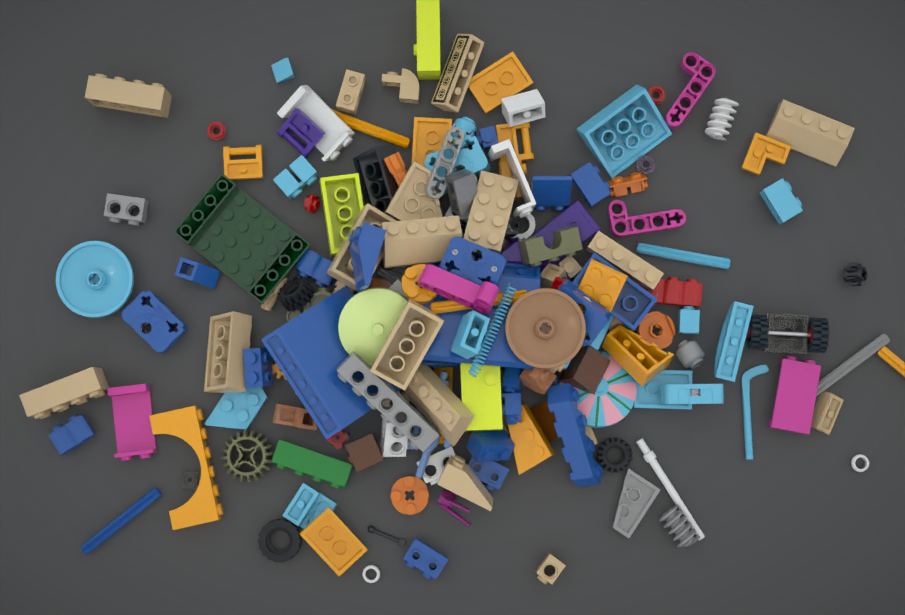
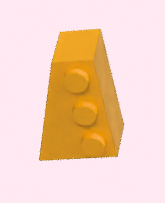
[602,325,674,386]
[508,404,556,475]

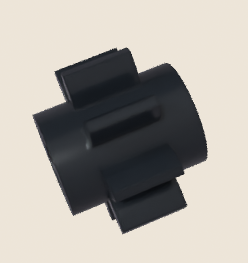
[843,263,867,286]

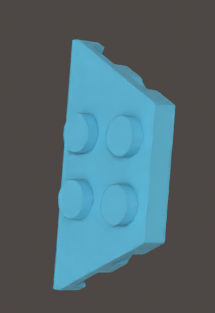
[205,387,268,430]

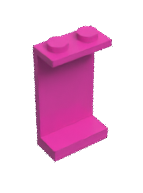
[767,356,821,434]
[107,384,157,461]

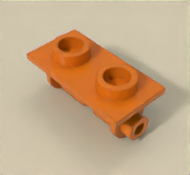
[607,172,648,197]

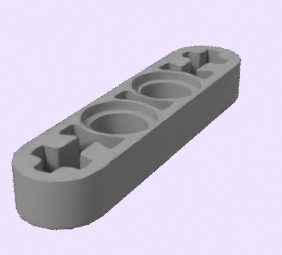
[425,127,464,199]

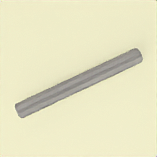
[816,334,890,396]

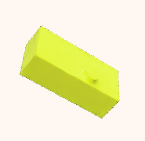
[414,0,441,80]
[320,173,364,257]
[460,363,503,431]

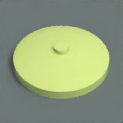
[338,287,407,366]

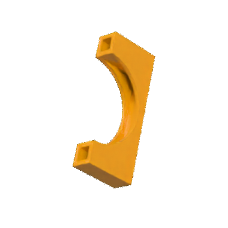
[149,406,223,530]

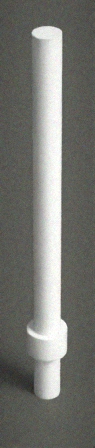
[636,438,705,541]

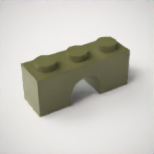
[518,227,583,267]

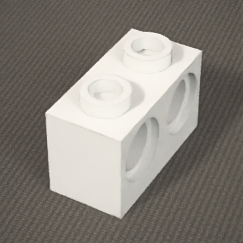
[380,413,412,457]
[416,446,456,485]

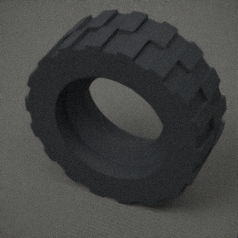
[258,519,302,563]

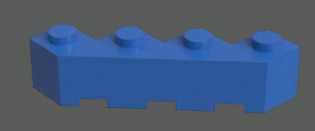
[548,383,603,487]

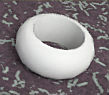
[851,454,869,472]
[362,565,380,583]

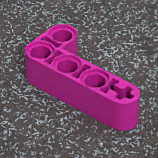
[664,52,716,130]
[607,200,686,238]
[417,264,499,314]

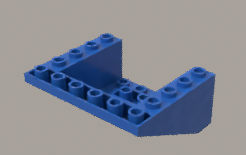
[421,260,540,369]
[261,285,401,440]

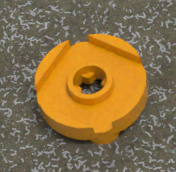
[401,264,437,304]

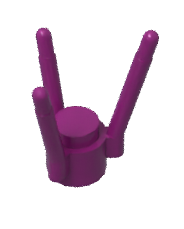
[437,490,471,527]

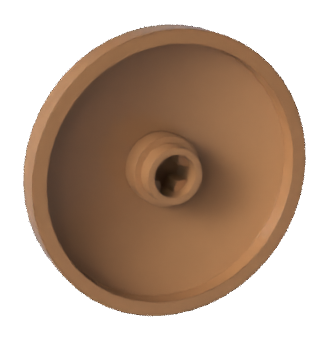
[505,288,586,369]

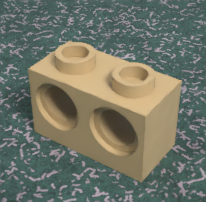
[336,69,366,115]

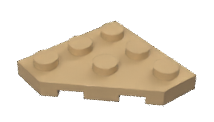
[385,161,443,221]

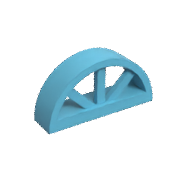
[714,301,754,382]

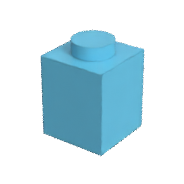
[677,306,700,335]

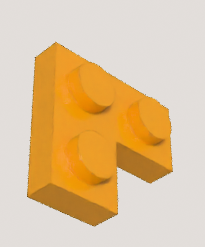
[741,133,791,175]

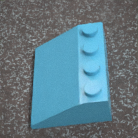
[576,84,672,178]

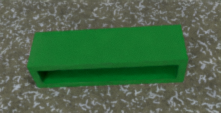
[271,439,353,489]

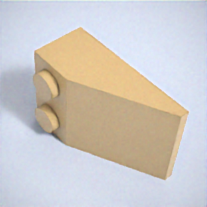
[437,455,494,511]

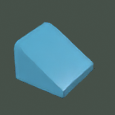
[271,57,295,83]

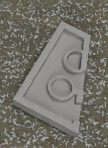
[612,468,661,538]

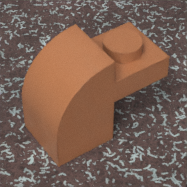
[519,368,557,394]
[272,404,317,430]

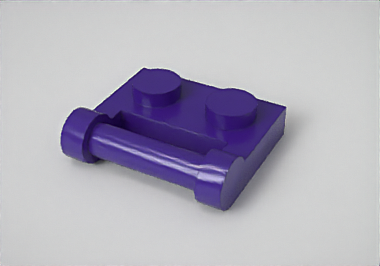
[277,108,326,159]

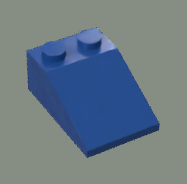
[530,176,572,212]
[349,222,386,292]

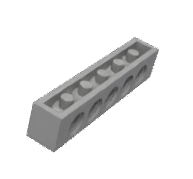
[337,351,439,452]

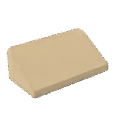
[811,391,844,435]

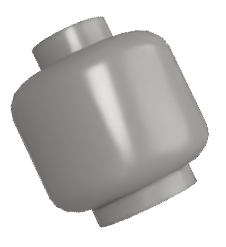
[676,340,705,369]

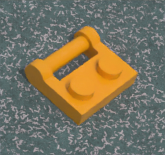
[496,122,534,162]
[223,144,263,180]

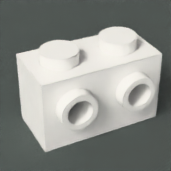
[501,89,546,127]

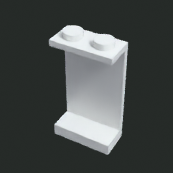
[277,85,355,162]
[488,139,536,218]

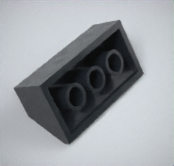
[353,145,399,221]

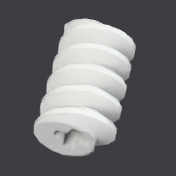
[705,98,739,140]

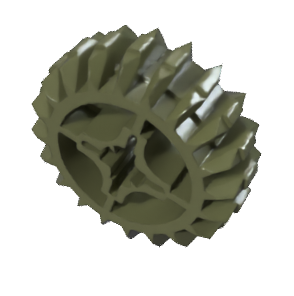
[221,430,274,482]

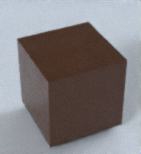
[345,433,385,472]

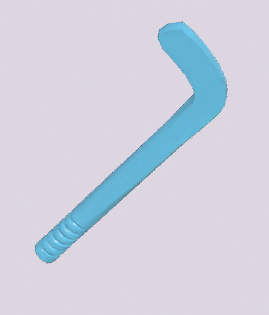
[741,365,769,460]

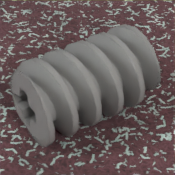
[660,504,700,548]

